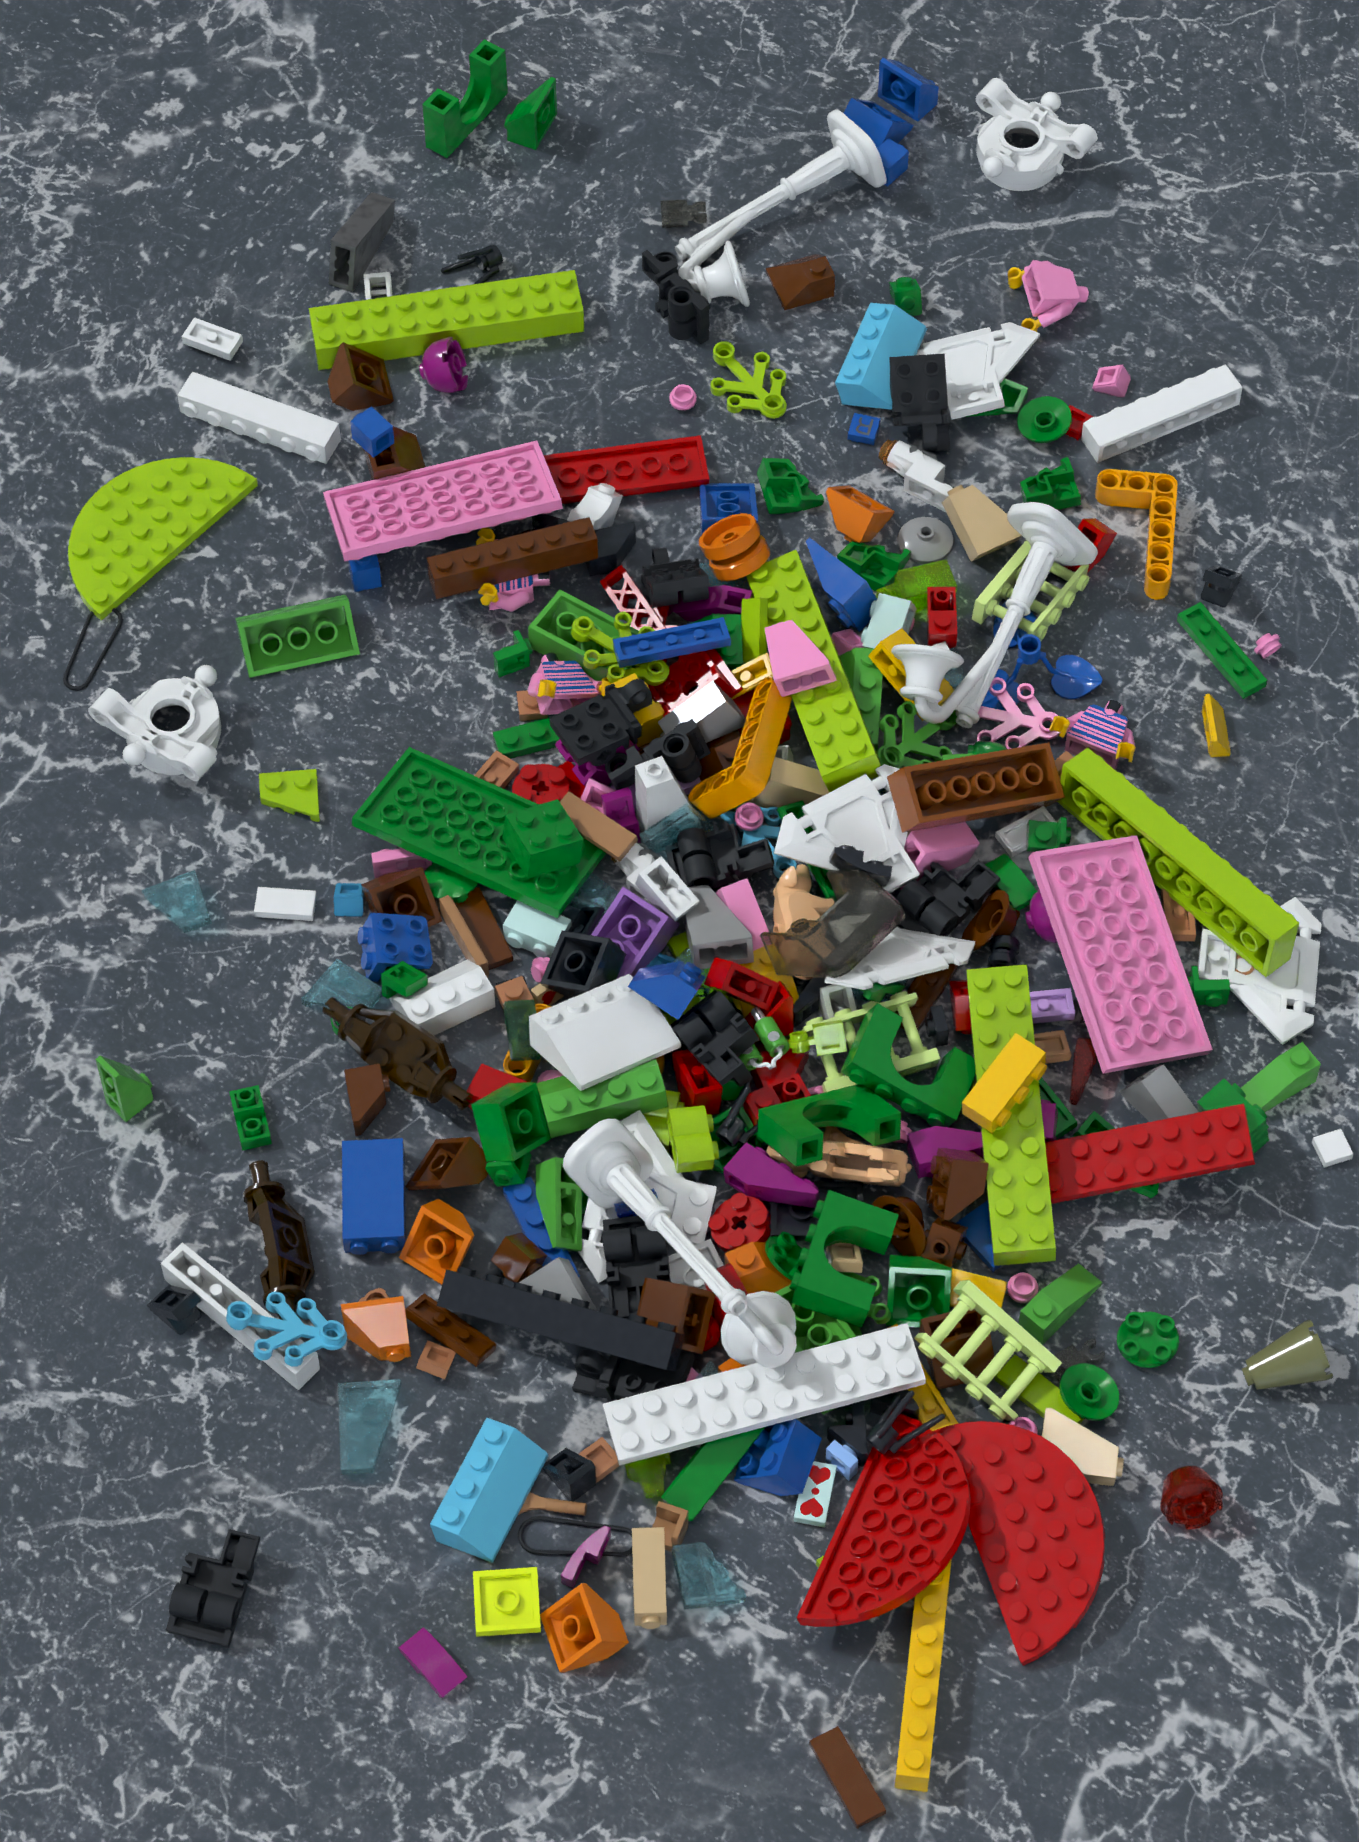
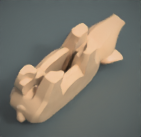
[773,864,838,980]
[766,1141,912,1187]

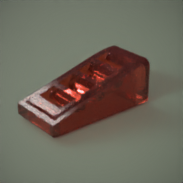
[1069,1038,1097,1105]

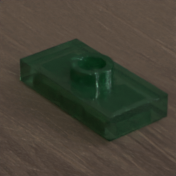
[503,1000,542,1061]

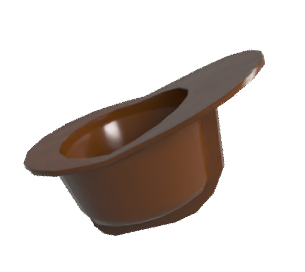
[961,890,1020,951]
[872,1195,926,1257]

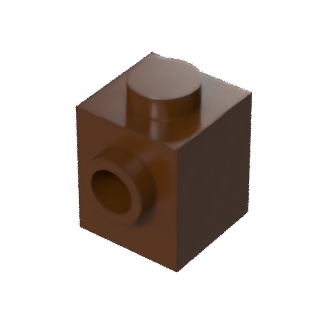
[491,1233,548,1282]

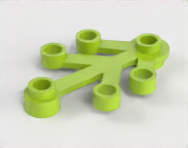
[710,341,787,419]
[571,612,669,686]

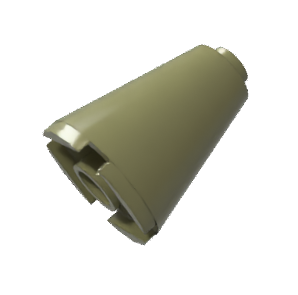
[1241,1319,1333,1390]

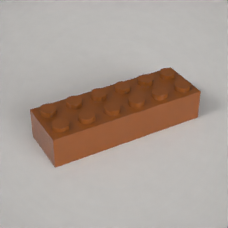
[887,742,1065,833]

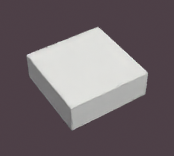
[1312,1129,1353,1168]

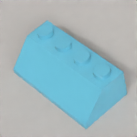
[835,303,927,410]
[430,1418,549,1563]

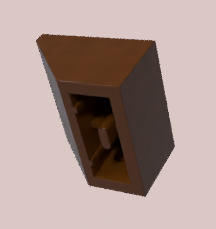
[363,426,426,480]
[926,1147,989,1220]
[637,1278,715,1354]
[919,1309,994,1390]

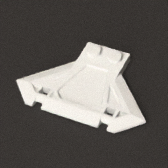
[916,322,1040,420]
[774,764,920,904]
[1198,897,1321,1045]
[825,911,975,990]
[578,1110,717,1284]

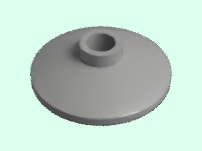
[898,517,953,564]

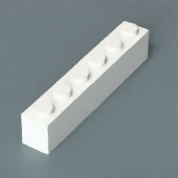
[1081,364,1242,463]
[177,372,341,464]
[161,1242,320,1390]

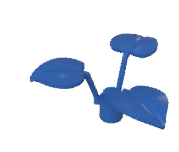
[981,598,1102,711]

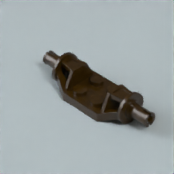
[322,997,473,1110]
[243,1160,315,1320]

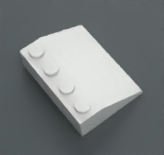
[529,974,681,1091]

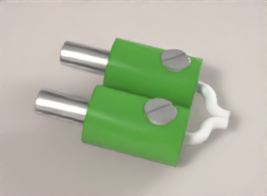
[738,1007,789,1071]

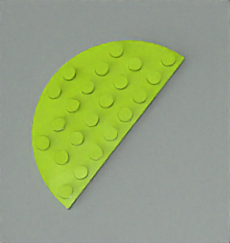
[68,457,258,621]

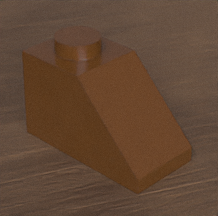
[344,1064,391,1136]

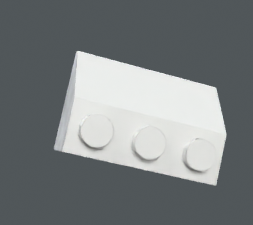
[389,959,495,1036]

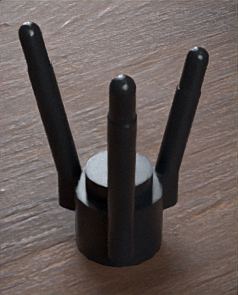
[441,245,503,284]
[715,1081,758,1148]
[866,1391,945,1455]

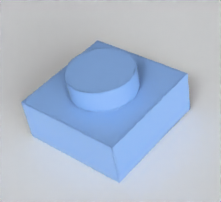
[825,1440,858,1481]

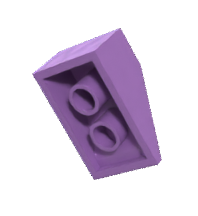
[591,887,680,979]

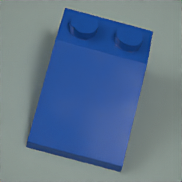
[699,483,758,535]
[806,537,877,632]

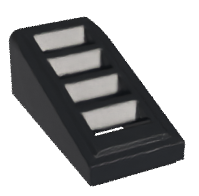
[793,967,832,1028]

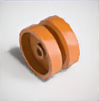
[699,513,770,581]

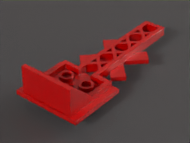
[600,565,743,717]

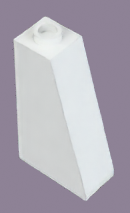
[635,756,701,845]

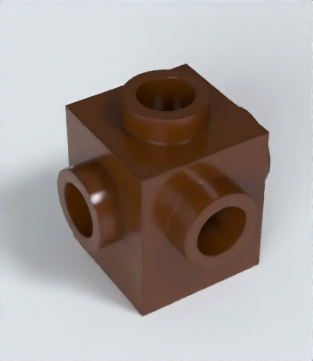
[922,1217,968,1267]

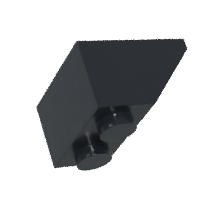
[540,931,627,998]

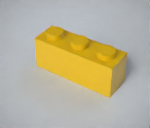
[868,628,954,721]
[962,1033,1047,1134]

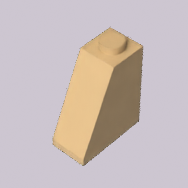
[942,485,1023,562]
[746,757,829,808]
[1042,1407,1124,1486]
[632,1527,667,1629]

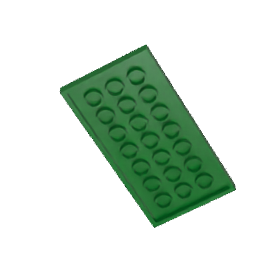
[352,747,606,919]

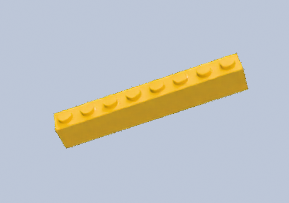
[895,1559,952,1792]

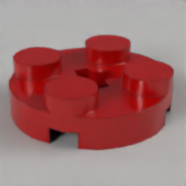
[512,764,571,804]
[708,1193,771,1252]

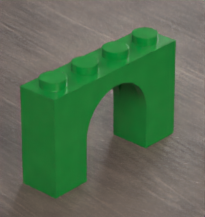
[422,39,508,158]
[841,1003,976,1127]
[758,1084,901,1167]
[789,1190,899,1328]

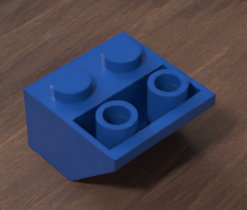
[734,1419,822,1496]

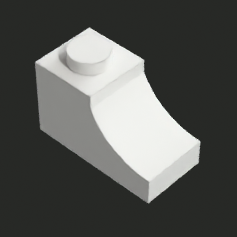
[567,483,623,530]
[635,856,699,922]

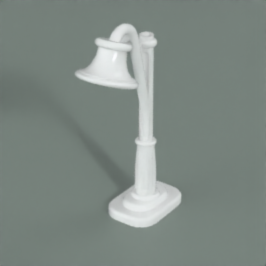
[675,109,887,307]
[891,502,1098,728]
[563,1118,797,1368]

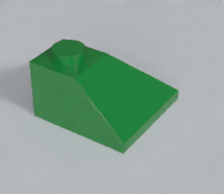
[504,77,557,150]
[886,1255,952,1328]

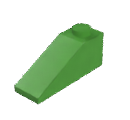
[1241,1042,1321,1112]
[95,1056,153,1122]
[536,1157,582,1252]
[1018,1263,1102,1345]

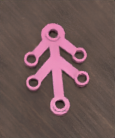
[977,677,1060,749]

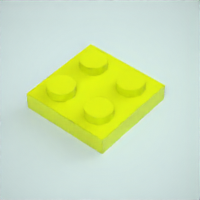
[473,1567,541,1637]

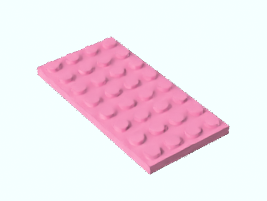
[323,441,563,561]
[1028,835,1213,1074]

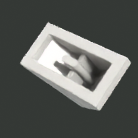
[819,984,861,1041]

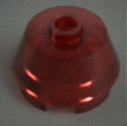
[1160,1466,1223,1530]

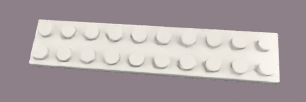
[603,1323,926,1466]

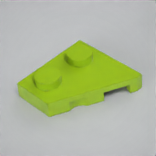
[259,769,320,822]

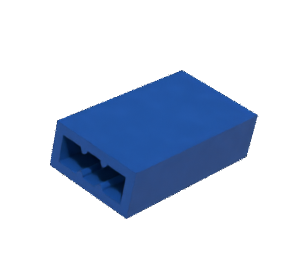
[342,1138,406,1255]

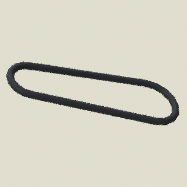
[63,608,123,691]
[518,1516,632,1557]

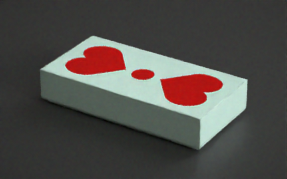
[794,1461,837,1527]

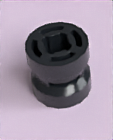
[987,935,1020,968]

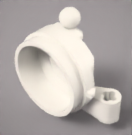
[976,78,1098,191]
[88,665,221,781]

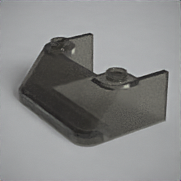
[760,869,906,978]

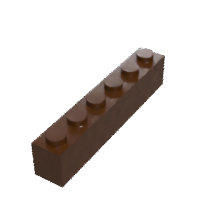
[427,517,598,599]

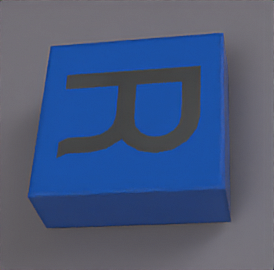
[847,413,881,445]

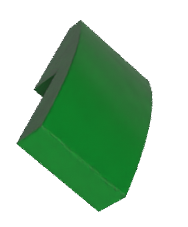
[985,853,1037,911]
[229,1085,272,1151]

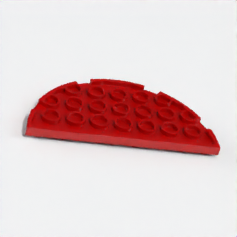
[796,1414,971,1627]
[933,1421,1105,1666]

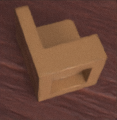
[652,1501,689,1554]

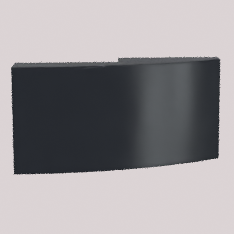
[829,845,892,887]

